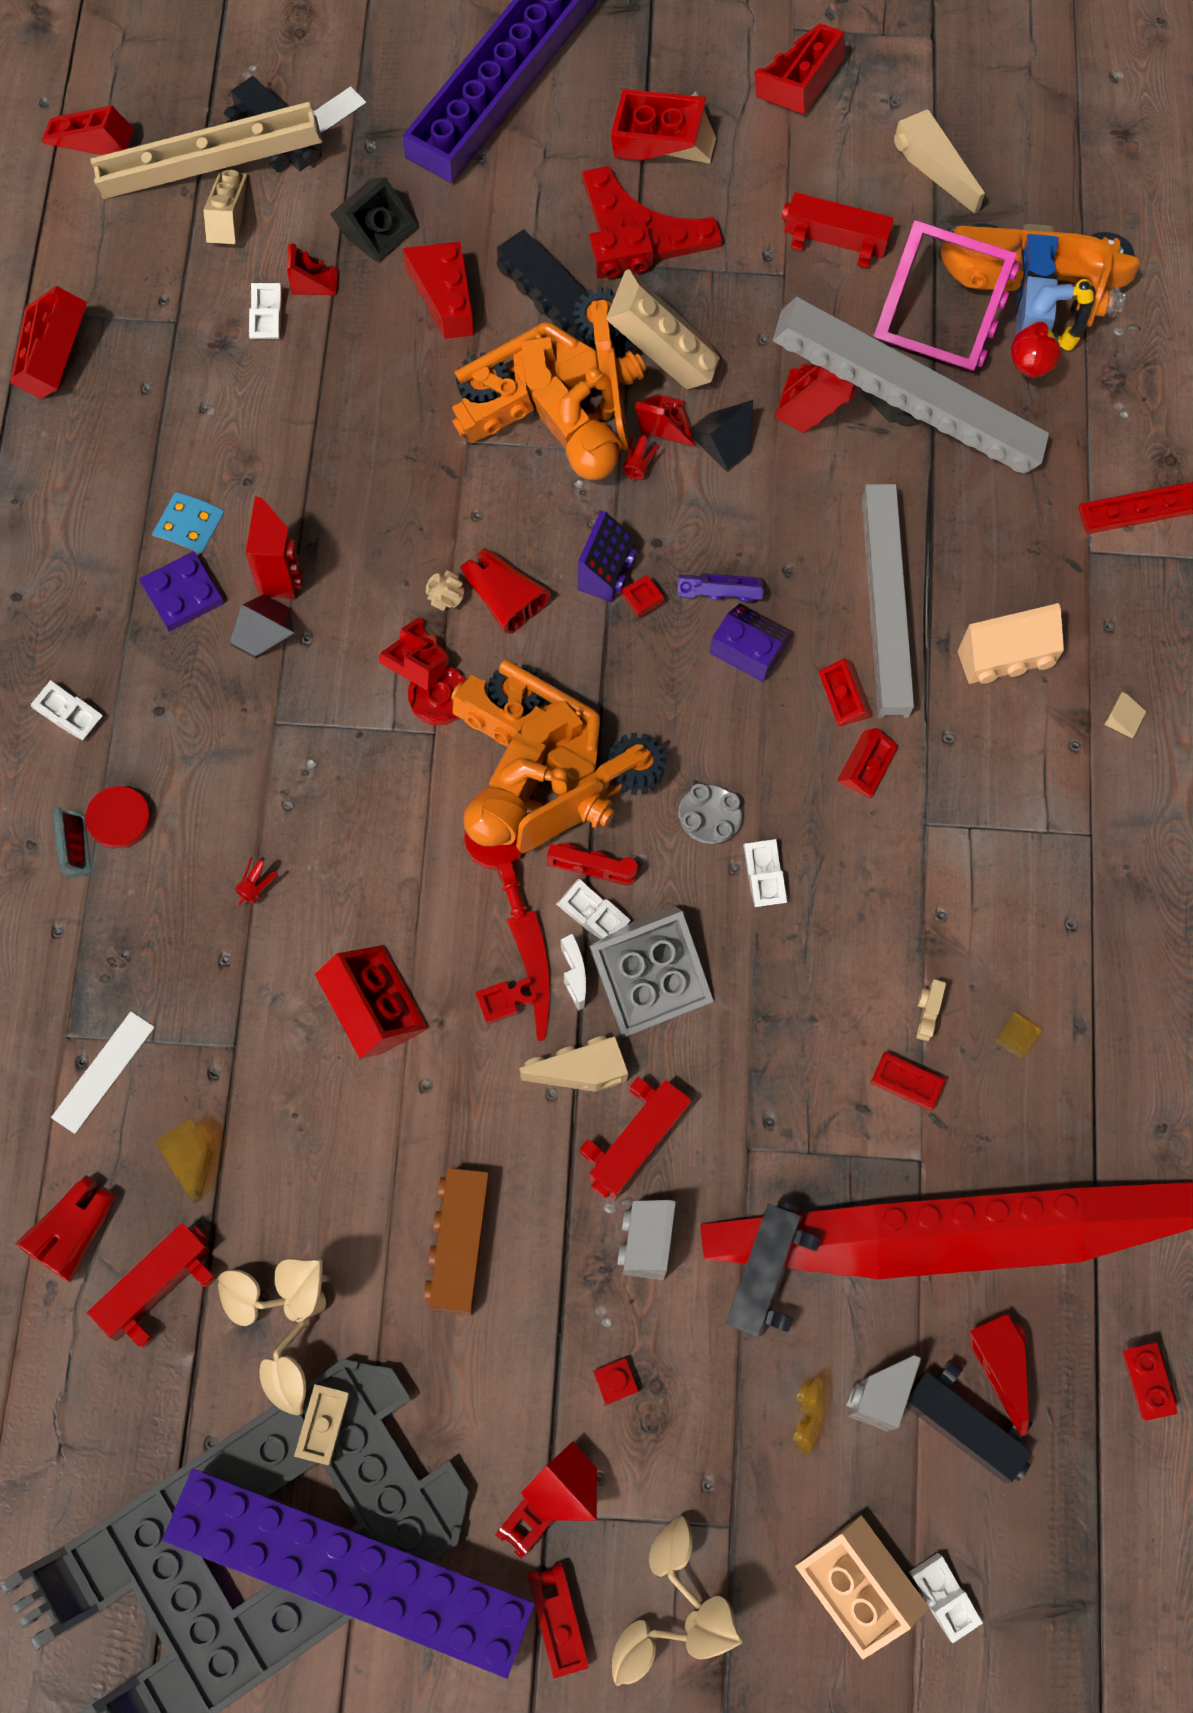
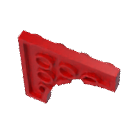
[582,166,722,262]

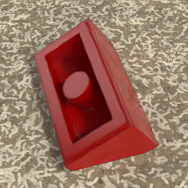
[818,658,873,727]
[837,728,899,798]

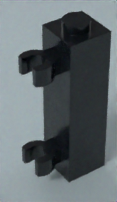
[224,76,321,172]
[726,1200,822,1337]
[906,1361,1033,1484]

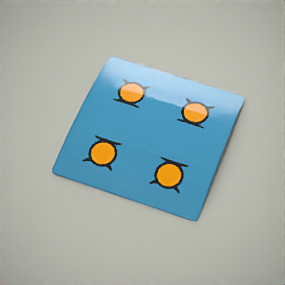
[152,492,224,554]

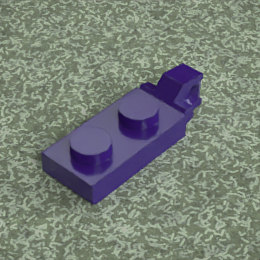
[677,573,764,602]

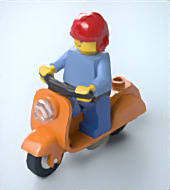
[941,223,1140,378]

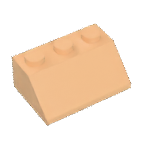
[957,603,1064,684]
[795,1515,930,1659]

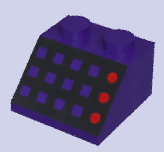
[578,510,637,602]
[710,603,793,682]

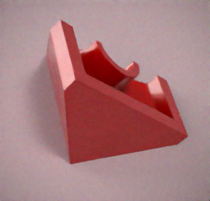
[286,243,338,296]
[635,394,696,447]
[520,1441,597,1521]

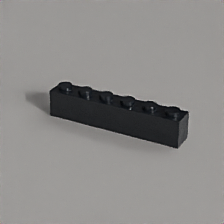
[497,229,637,359]

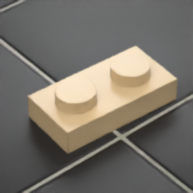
[294,1384,350,1466]

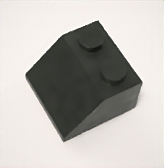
[330,177,418,262]

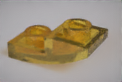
[791,1377,823,1457]

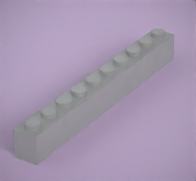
[773,296,1049,474]

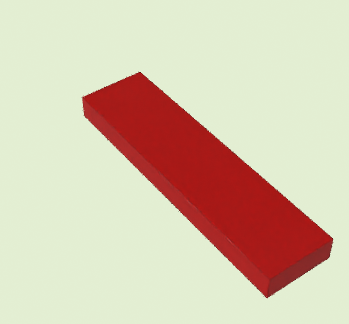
[1078,482,1193,534]

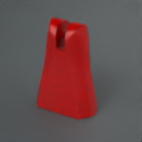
[460,548,550,634]
[15,1175,117,1283]

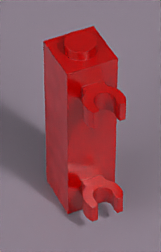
[781,192,894,268]
[579,1077,692,1201]
[86,1222,215,1348]

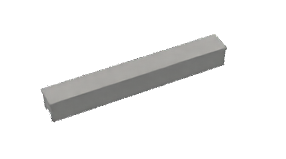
[862,484,914,718]

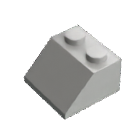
[617,1200,676,1281]
[845,1355,921,1432]

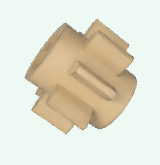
[426,570,464,611]

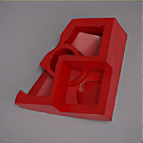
[379,617,449,690]

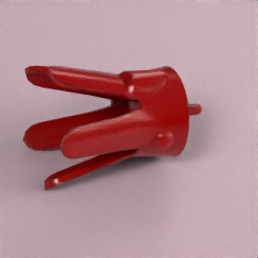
[622,435,660,481]
[234,856,278,905]

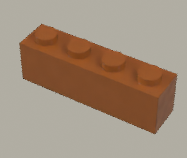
[424,1168,489,1316]

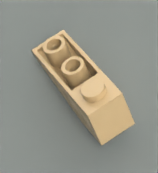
[203,170,248,244]
[519,1036,628,1092]

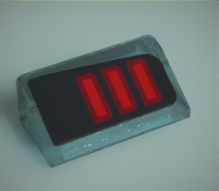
[52,808,91,879]

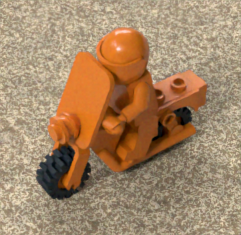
[452,287,646,481]
[451,659,667,853]

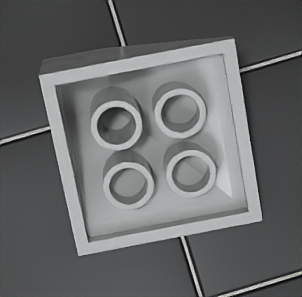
[589,905,714,1038]

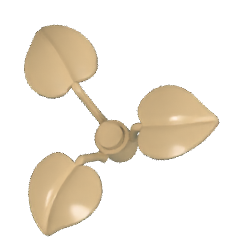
[218,1258,326,1415]
[612,1515,743,1686]

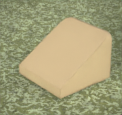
[1104,692,1146,739]

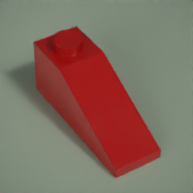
[41,105,134,155]
[969,1314,1029,1437]

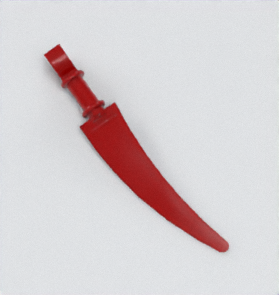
[497,861,550,1041]

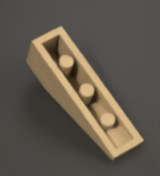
[894,109,985,214]

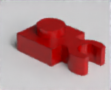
[475,978,537,1025]

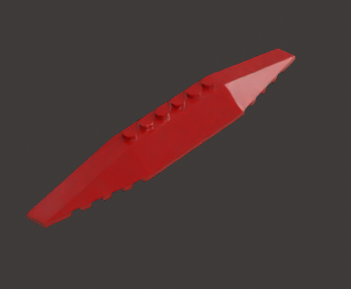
[700,1182,1193,1280]

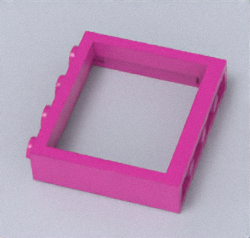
[873,220,1020,372]

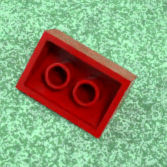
[245,496,304,599]
[315,945,428,1059]

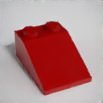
[611,89,706,161]

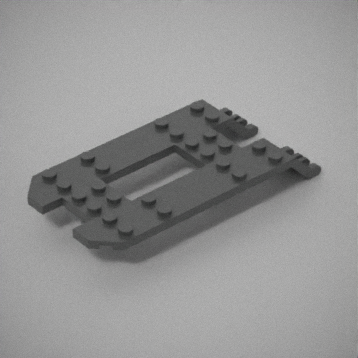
[0,1359,469,1713]

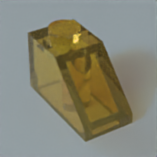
[155,1119,213,1203]

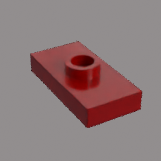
[870,1051,946,1111]

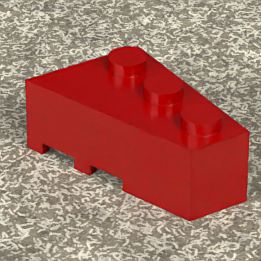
[754,23,845,115]
[403,241,473,339]
[10,285,88,399]
[774,363,856,433]

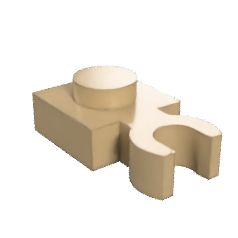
[916,979,946,1042]

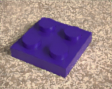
[139,551,224,632]

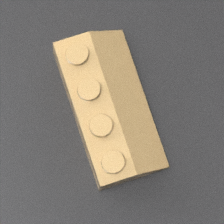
[606,269,720,390]

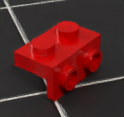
[589,223,654,279]
[1122,1342,1178,1421]

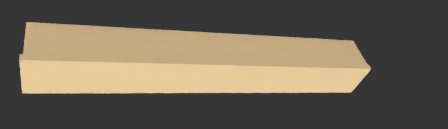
[91,102,323,199]

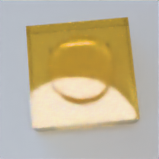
[995,1012,1042,1060]

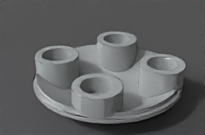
[678,784,742,844]

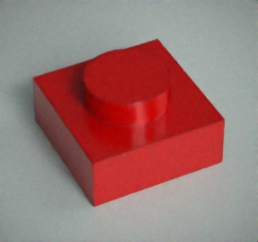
[621,575,664,618]
[593,1358,638,1406]

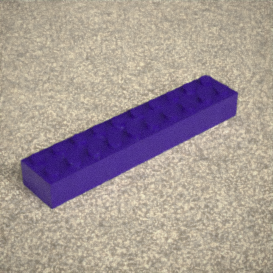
[403,0,598,183]
[162,1468,535,1679]

